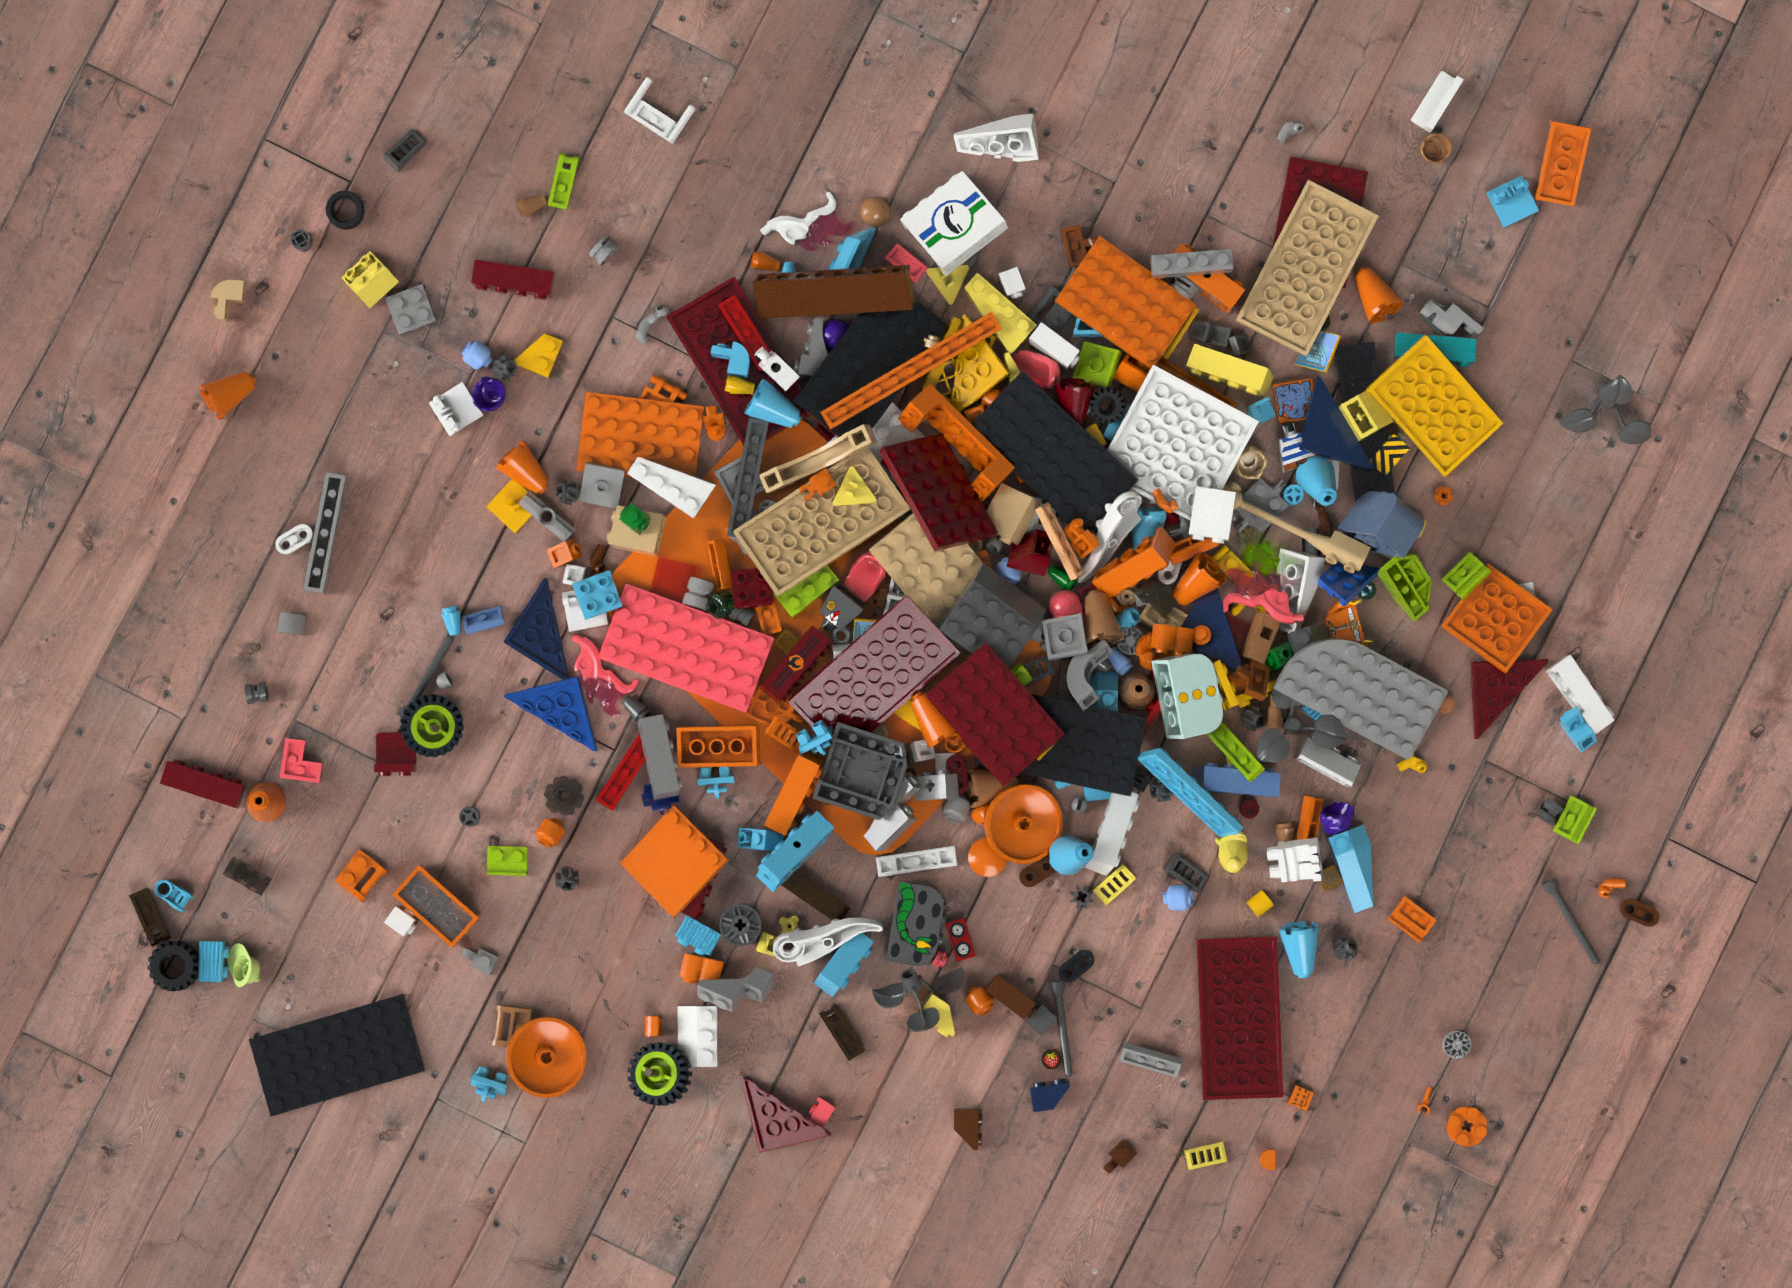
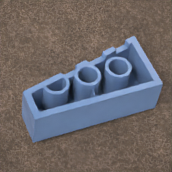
[1192,763,1281,797]

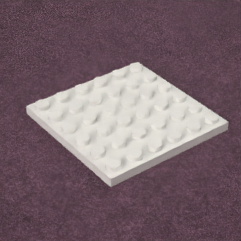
[1107,364,1259,521]

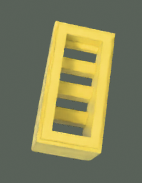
[1002,352,1020,384]
[1093,864,1136,905]
[1184,1142,1227,1170]

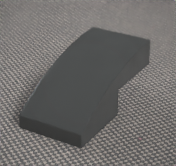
[1188,319,1234,349]

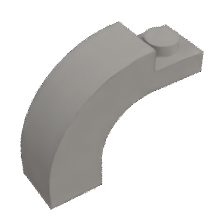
[1067,639,1113,711]

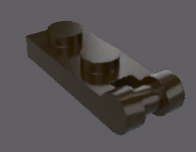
[129,887,171,947]
[819,1003,866,1061]

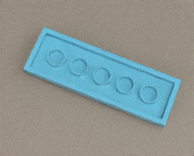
[1138,748,1244,837]

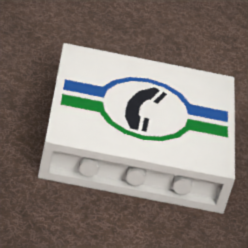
[900,171,1008,277]

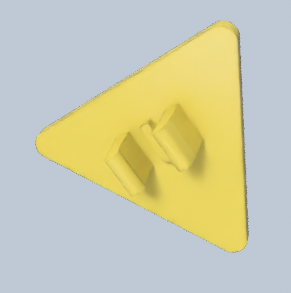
[926,265,970,305]
[833,466,876,506]

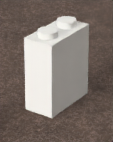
[1028,322,1080,371]
[1189,486,1236,544]

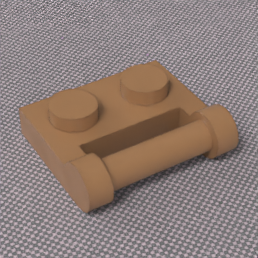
[491,1005,532,1047]

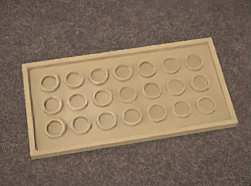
[1236,180,1379,357]
[733,448,911,598]
[869,513,983,664]

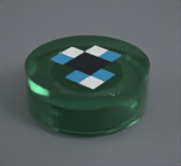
[1357,582,1376,600]

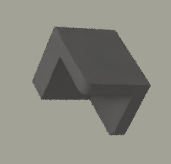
[1027,1004,1057,1036]

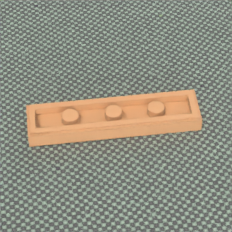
[1035,502,1084,580]

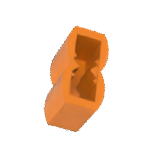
[1150,624,1195,655]
[679,953,725,984]

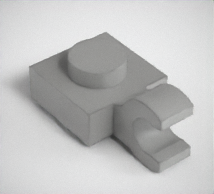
[461,948,498,975]

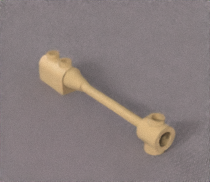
[1222,482,1371,573]

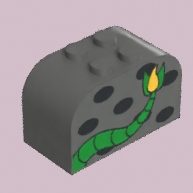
[886,881,947,966]

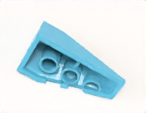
[1326,824,1373,913]

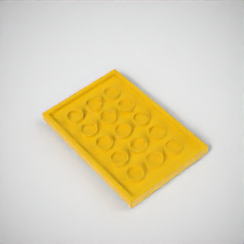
[1366,335,1503,477]

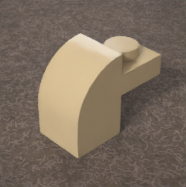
[210,280,247,322]

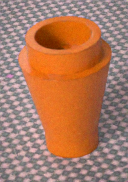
[750,251,781,272]

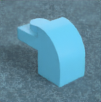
[711,341,750,379]
[1559,706,1597,753]

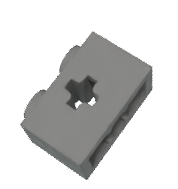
[915,770,959,801]

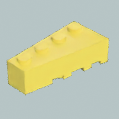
[964,273,1037,356]
[1186,344,1274,398]

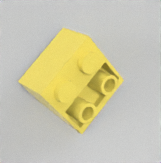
[341,251,399,308]
[1339,390,1393,441]
[923,994,955,1037]

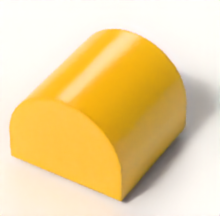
[1246,890,1274,918]

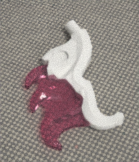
[760,192,852,251]

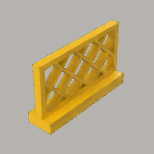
[920,317,996,402]

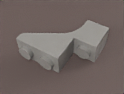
[697,967,774,1012]

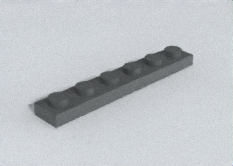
[727,418,769,538]

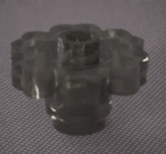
[544,776,585,817]

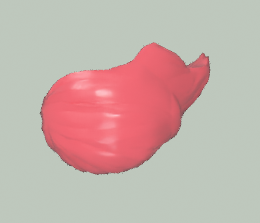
[1012,350,1061,389]
[844,551,886,602]
[1049,590,1085,627]

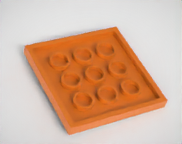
[1441,563,1553,674]
[620,805,729,918]

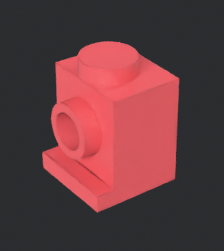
[808,1096,835,1127]

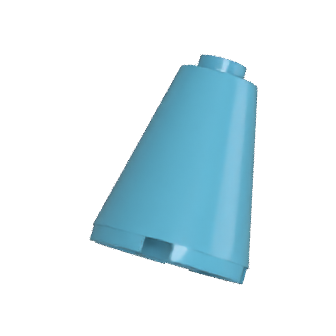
[744,379,802,428]
[1296,456,1337,506]
[1131,507,1167,549]
[1049,835,1094,875]
[1279,921,1319,978]

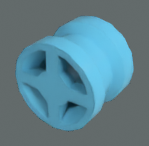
[1283,484,1304,506]

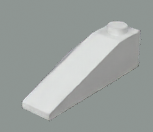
[954,114,1039,162]

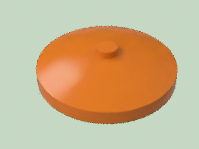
[984,784,1063,864]
[506,1017,587,1098]

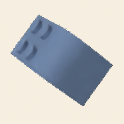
[1338,491,1424,558]

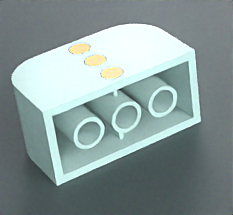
[1151,654,1223,739]

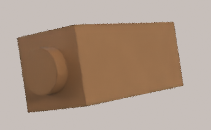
[1239,611,1281,664]

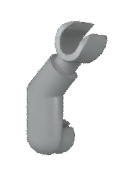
[635,305,670,345]

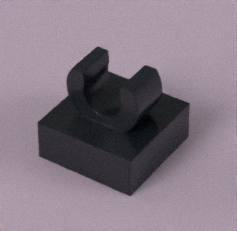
[1133,766,1153,793]

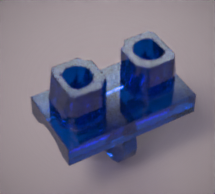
[641,784,680,815]

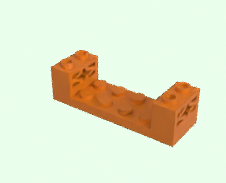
[898,384,1015,502]

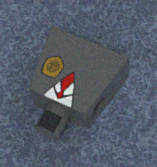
[820,581,868,632]

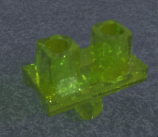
[1242,540,1281,576]

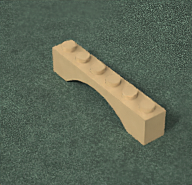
[759,424,878,494]

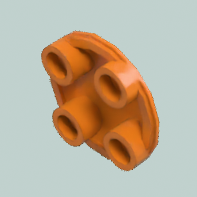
[968,837,1007,877]

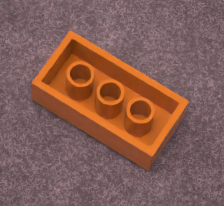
[677,724,760,768]

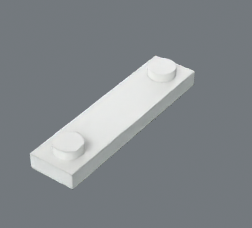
[876,846,957,877]

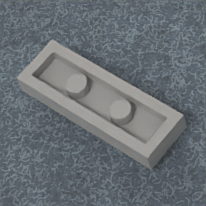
[1119,1042,1183,1078]

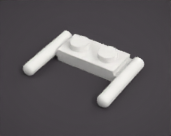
[624,77,695,144]

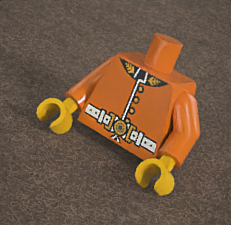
[1324,598,1374,651]

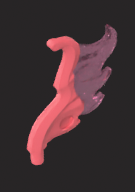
[1223,569,1304,625]
[572,633,639,716]

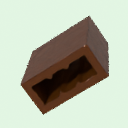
[985,974,1036,1019]

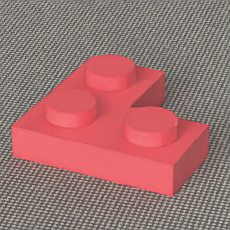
[280,738,323,783]

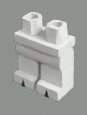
[1267,837,1323,882]

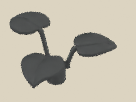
[1559,375,1652,444]
[1256,688,1347,762]
[872,967,964,1032]

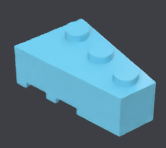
[814,933,874,997]

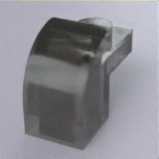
[1130,576,1178,617]
[223,857,272,896]

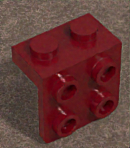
[731,568,774,609]
[374,732,417,776]

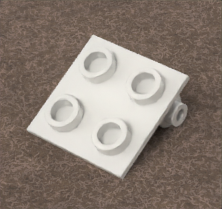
[429,382,483,436]
[562,591,608,632]

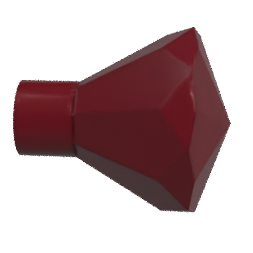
[1163,512,1180,530]

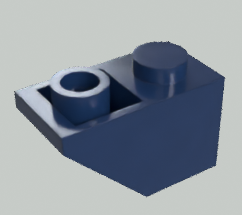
[1029,1079,1070,1112]

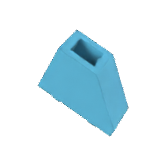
[737,827,783,851]

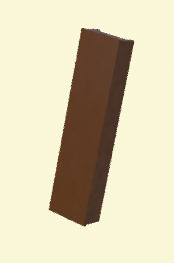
[752,265,916,319]

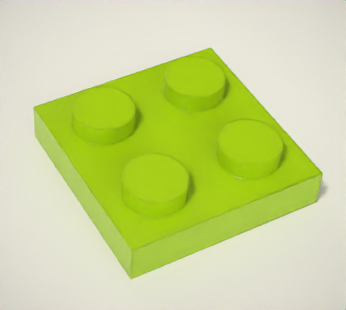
[1072,341,1122,388]

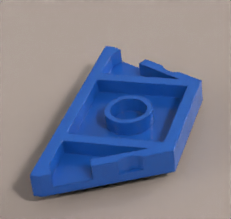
[1317,562,1380,607]

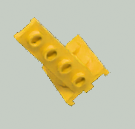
[1212,660,1277,711]

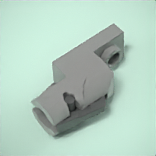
[1419,298,1484,337]

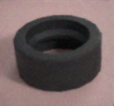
[326,191,365,230]

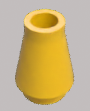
[725,375,755,395]

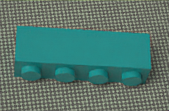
[1393,332,1476,368]

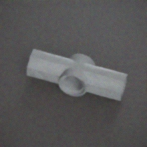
[519,491,575,542]

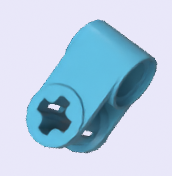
[155,880,194,913]

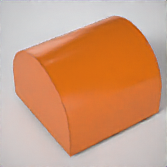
[644,1016,662,1036]
[1259,1149,1276,1170]

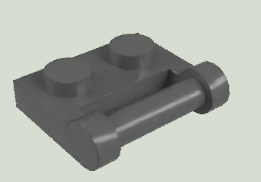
[1026,285,1072,334]

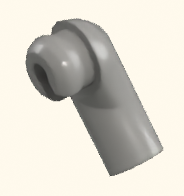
[1276,121,1304,144]

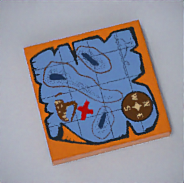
[1272,378,1313,424]

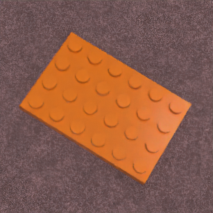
[1055,236,1196,369]
[576,392,705,478]

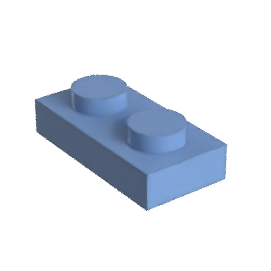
[462,606,505,635]

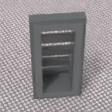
[384,129,426,172]
[1023,655,1055,687]
[1163,853,1209,893]

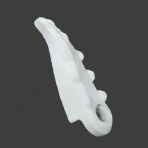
[1078,491,1142,584]
[773,917,883,966]

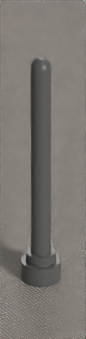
[397,636,454,717]
[1542,877,1599,965]
[1049,981,1073,1077]

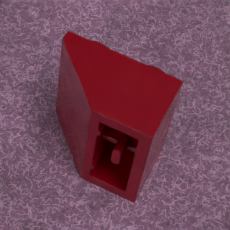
[1006,529,1053,576]

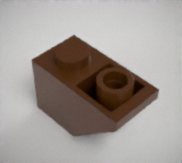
[954,1109,982,1150]

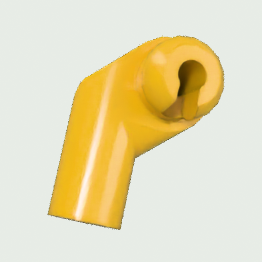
[1396,756,1427,773]

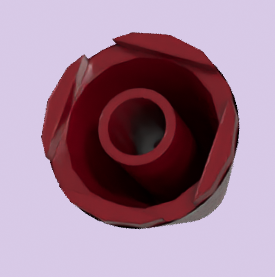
[1055,378,1095,426]

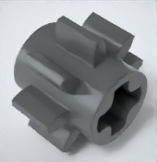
[492,356,517,381]
[555,480,580,505]
[1241,705,1266,732]
[1150,779,1174,802]
[555,866,579,891]
[1070,885,1093,909]
[1333,936,1358,962]

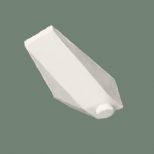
[1277,548,1325,633]

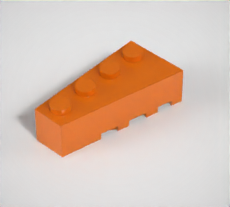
[1092,526,1176,599]
[764,751,825,836]

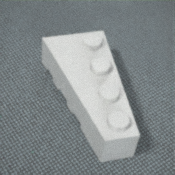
[627,457,717,518]
[1545,655,1615,734]
[1084,792,1140,876]

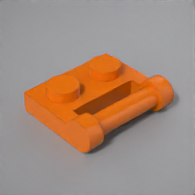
[335,849,387,902]

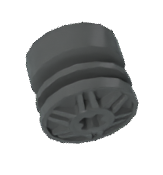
[719,904,763,946]

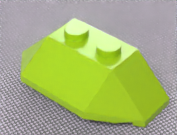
[1377,553,1432,622]

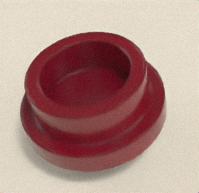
[1239,799,1259,819]

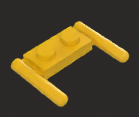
[1212,545,1266,616]

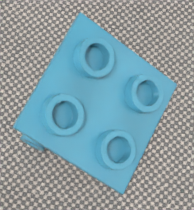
[1486,176,1539,228]
[572,570,623,620]

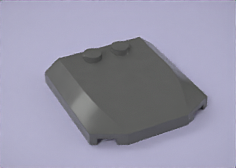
[813,722,908,820]

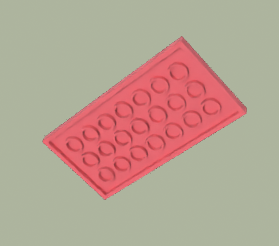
[598,583,775,713]

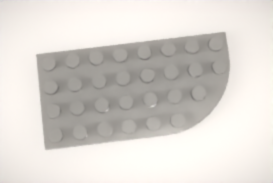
[1273,638,1449,759]

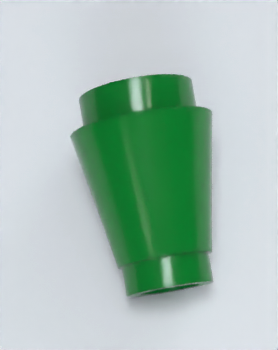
[1047,565,1078,591]

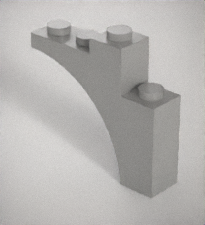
[793,318,828,380]
[864,773,921,851]

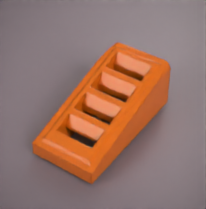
[765,716,800,753]

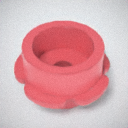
[931,950,948,969]

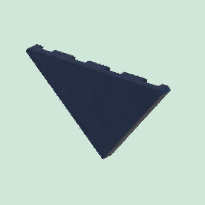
[1299,376,1374,471]
[504,578,569,680]
[1182,588,1243,671]

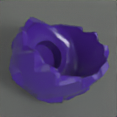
[823,319,849,351]
[472,376,506,411]
[1320,802,1355,835]

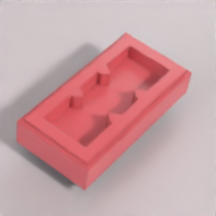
[885,243,928,284]

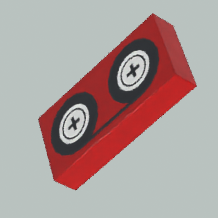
[945,918,976,962]

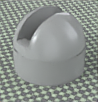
[986,537,1003,554]
[436,671,453,689]
[1071,797,1087,813]

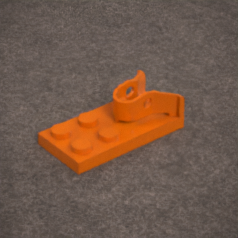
[1535,119,1591,207]

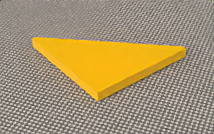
[950,314,1010,414]

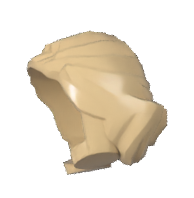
[1233,445,1268,479]

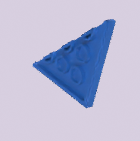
[504,676,598,751]

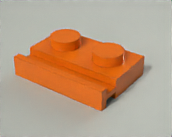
[1387,896,1437,943]

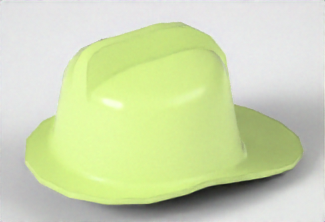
[227,943,261,987]

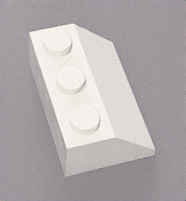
[1295,737,1361,788]
[678,1006,718,1067]

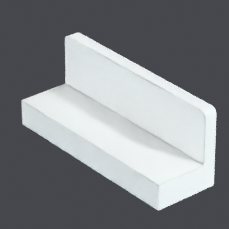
[1411,71,1464,133]

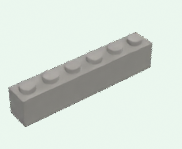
[303,472,349,595]

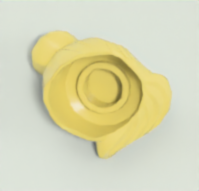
[1215,831,1249,873]

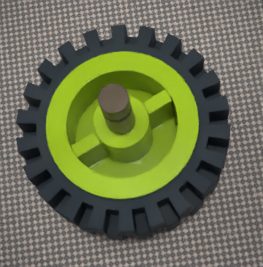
[400,694,464,757]
[627,1042,692,1106]

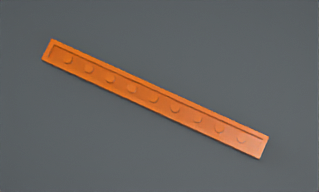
[820,312,1002,430]

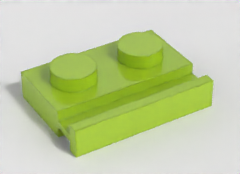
[1442,552,1491,600]
[1552,795,1597,844]
[487,846,528,876]

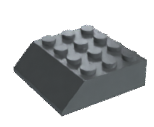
[937,563,1047,668]

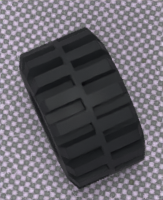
[147,941,199,991]

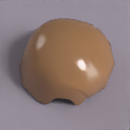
[1420,133,1452,164]
[860,197,891,227]

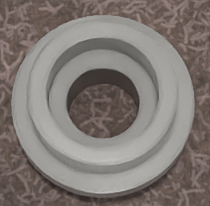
[832,626,852,645]

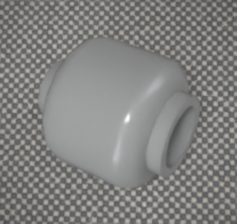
[942,794,971,824]

